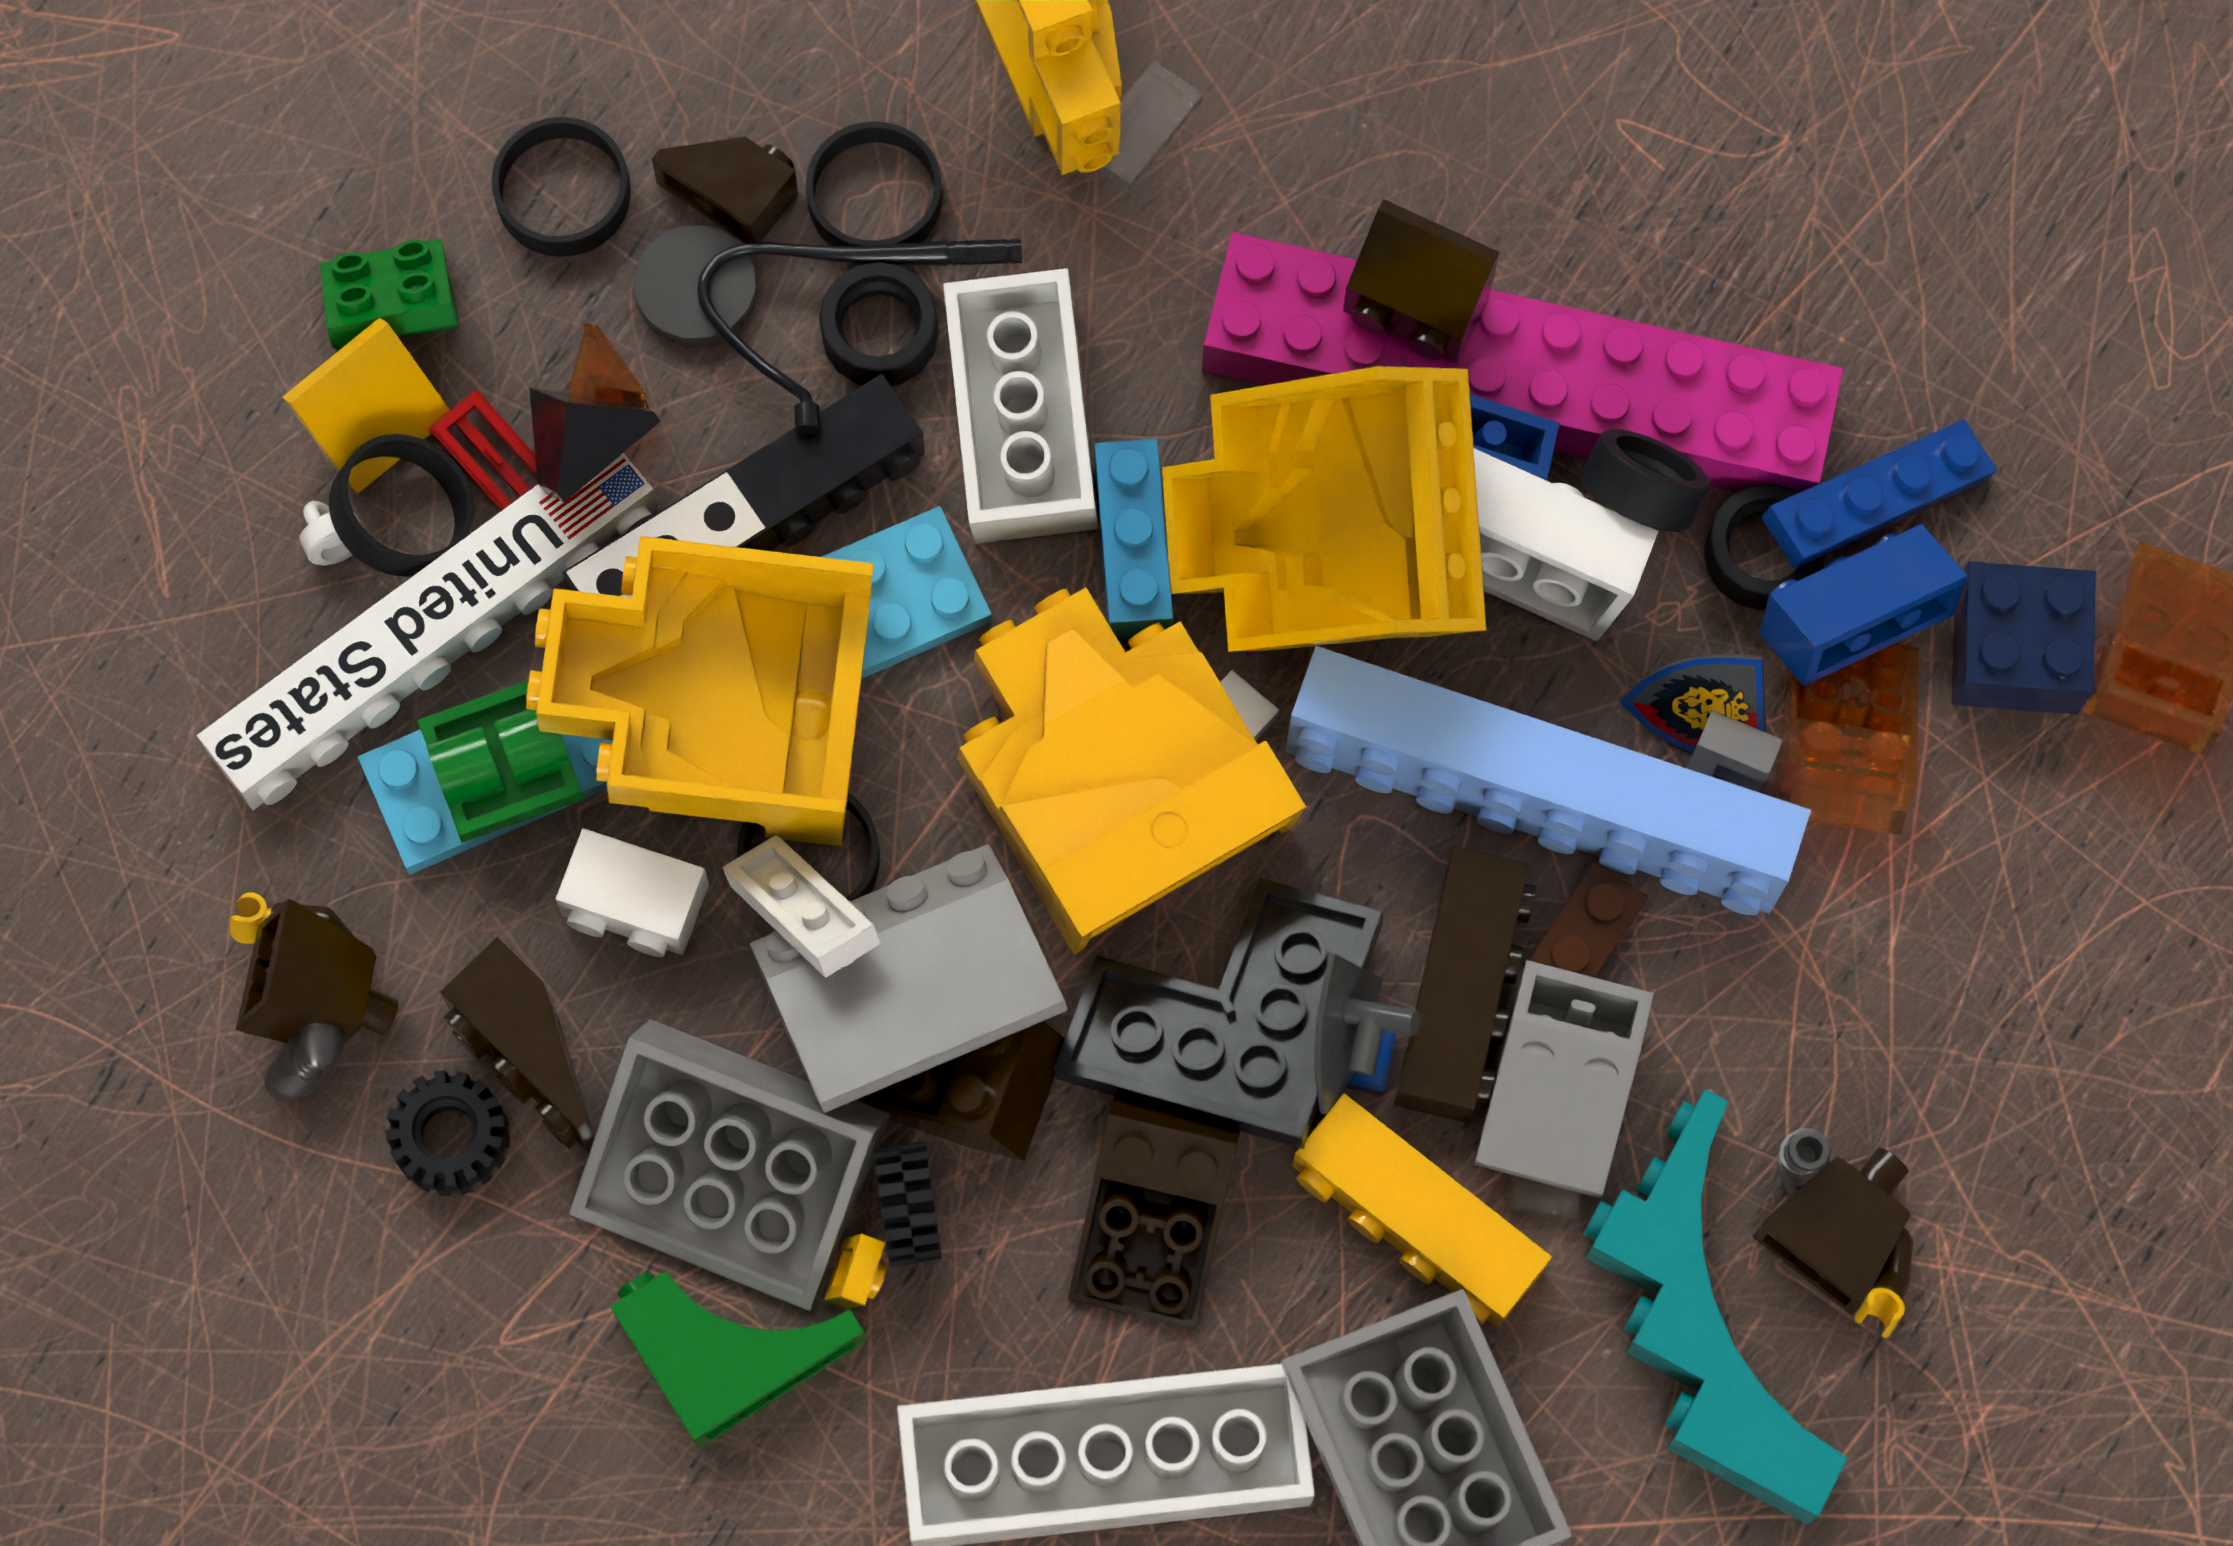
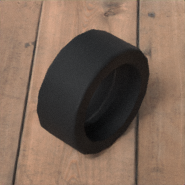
[819,262,939,386]
[1581,429,1710,532]
[1704,484,1826,611]

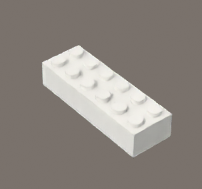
[897,1364,1315,1546]

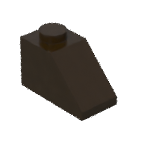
[651,136,799,243]

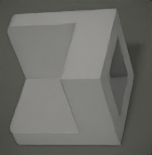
[1687,710,1783,792]

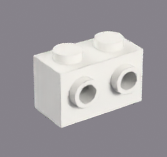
[555,828,709,957]

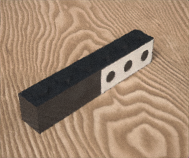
[562,374,925,598]

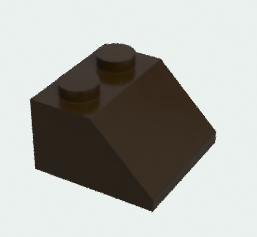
[1343,199,1500,363]

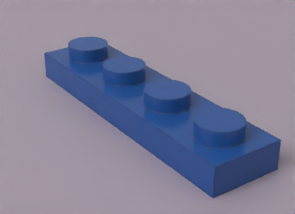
[1761,419,1997,569]

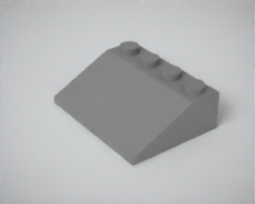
[749,844,1068,1113]
[569,1019,890,1311]
[1281,1289,1573,1546]

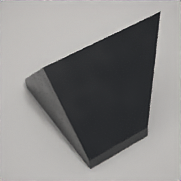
[529,387,661,502]

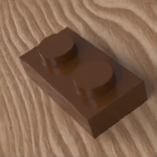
[1529,862,1648,978]

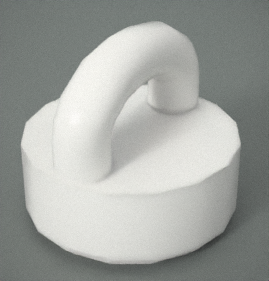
[299,501,363,566]

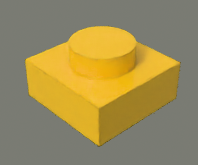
[823,1234,887,1309]

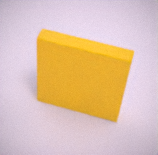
[282,318,450,494]

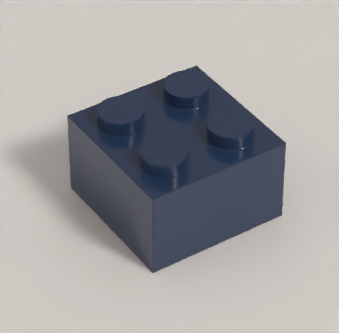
[1952,562,2096,714]

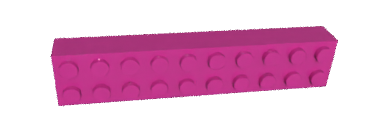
[1201,232,1843,493]

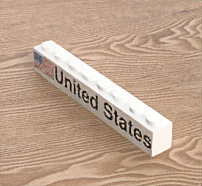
[197,453,659,811]

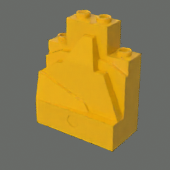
[975,0,1122,175]
[1162,366,1486,652]
[526,536,874,846]
[957,587,1306,955]

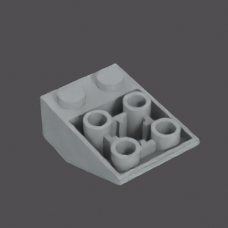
[1474,960,1654,1198]

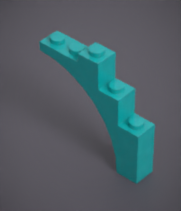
[1583,1089,1848,1525]

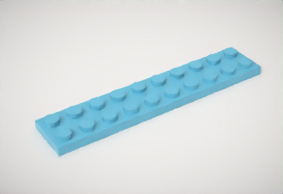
[357,506,992,875]

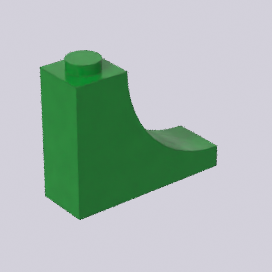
[610,1270,867,1449]

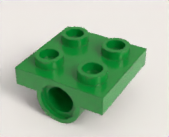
[320,238,460,352]
[417,680,584,843]

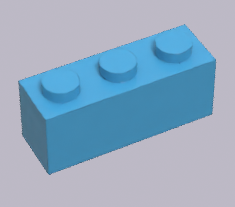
[1094,439,1173,645]

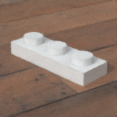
[723,834,880,978]

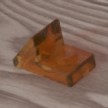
[568,323,650,410]

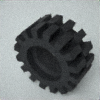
[386,1070,510,1196]
[873,1141,942,1267]

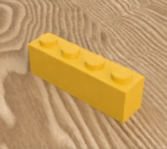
[1292,1093,1552,1329]

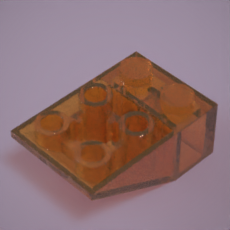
[2082,541,2233,755]
[1775,644,1919,835]

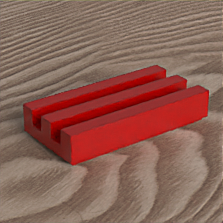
[428,389,538,513]

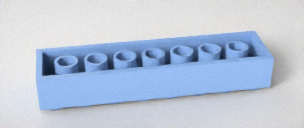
[1285,646,1811,915]

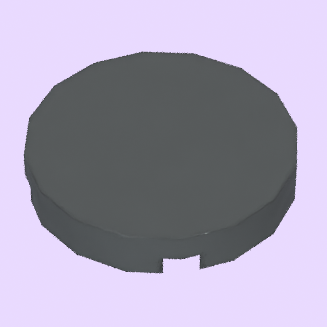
[633,224,757,347]

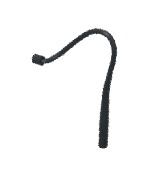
[697,238,1022,435]

